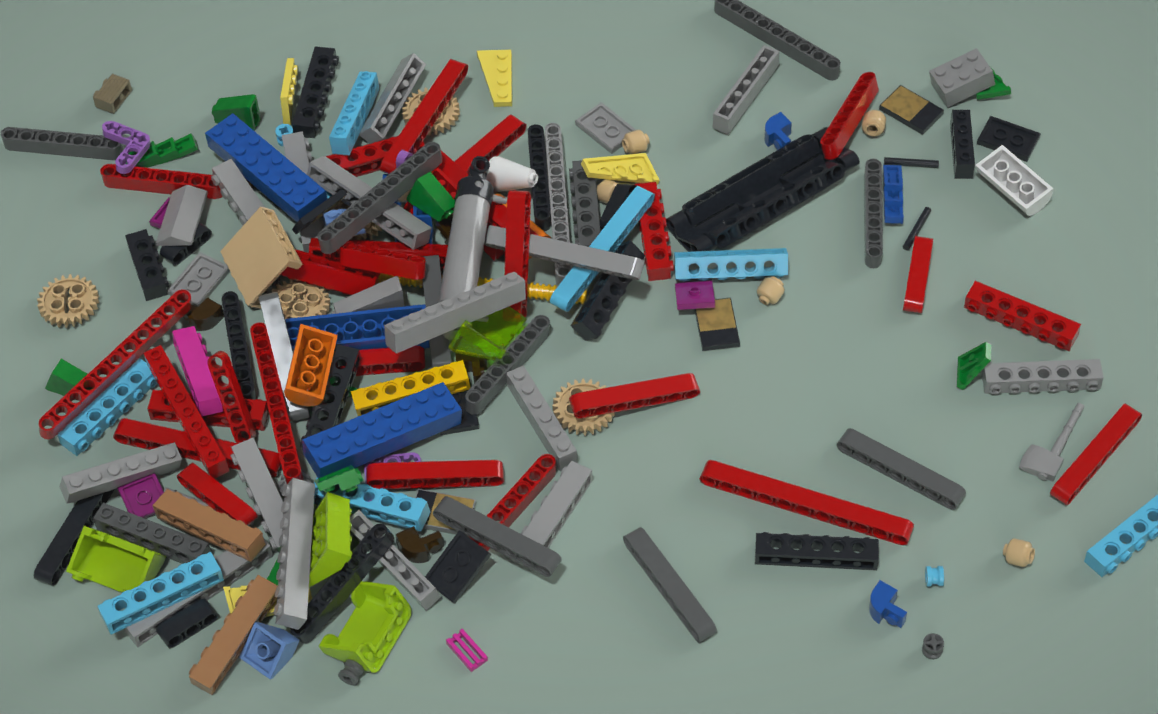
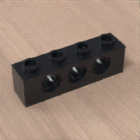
[950,110,975,179]
[125,229,169,301]

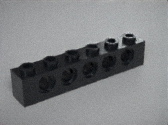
[292,46,339,138]
[570,241,645,341]
[300,344,362,451]
[755,532,879,571]

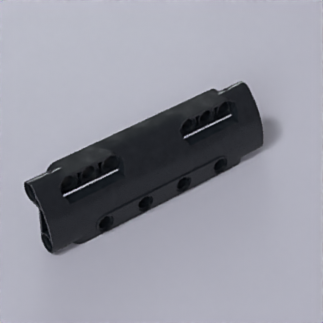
[666,127,860,252]

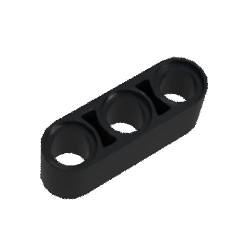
[600,183,637,229]
[160,221,212,265]
[156,598,218,648]

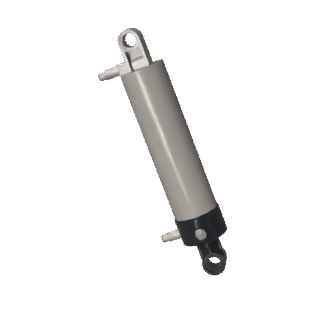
[438,156,507,340]

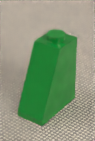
[212,94,261,131]
[406,172,455,222]
[45,358,93,401]

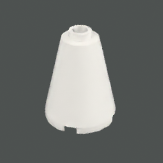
[486,156,538,193]

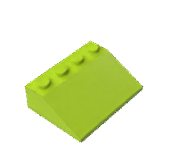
[309,492,352,588]

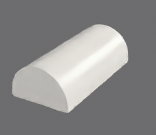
[975,145,1053,216]

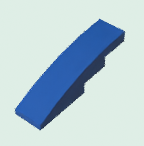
[883,165,904,224]

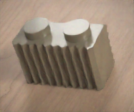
[93,73,132,114]

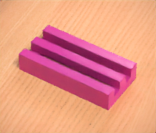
[446,629,488,672]

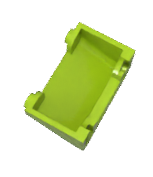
[66,526,167,593]
[318,581,411,673]

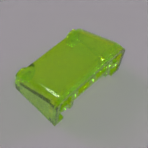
[448,306,527,361]

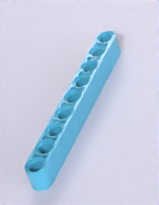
[550,186,655,312]

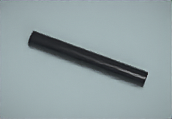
[884,157,939,168]
[903,207,931,250]

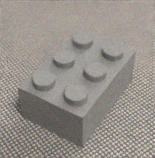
[929,48,995,107]

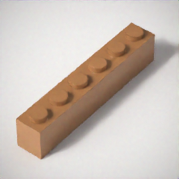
[152,489,266,562]
[189,575,278,695]

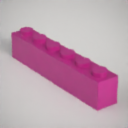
[172,326,223,416]

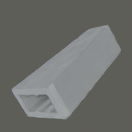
[331,276,404,314]

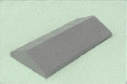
[156,185,208,246]

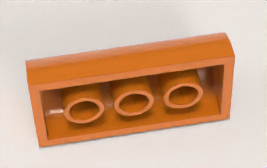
[284,324,338,407]

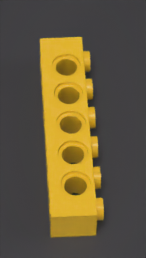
[351,360,471,417]

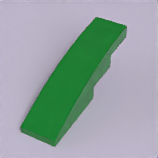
[126,133,198,168]

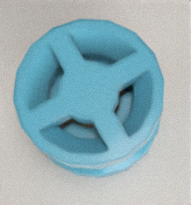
[275,124,293,146]
[925,566,944,587]

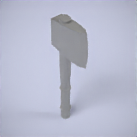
[1019,403,1084,481]

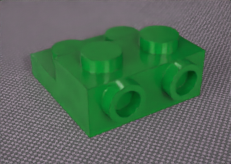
[315,465,363,493]

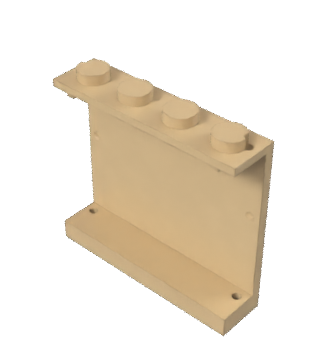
[220,206,303,309]

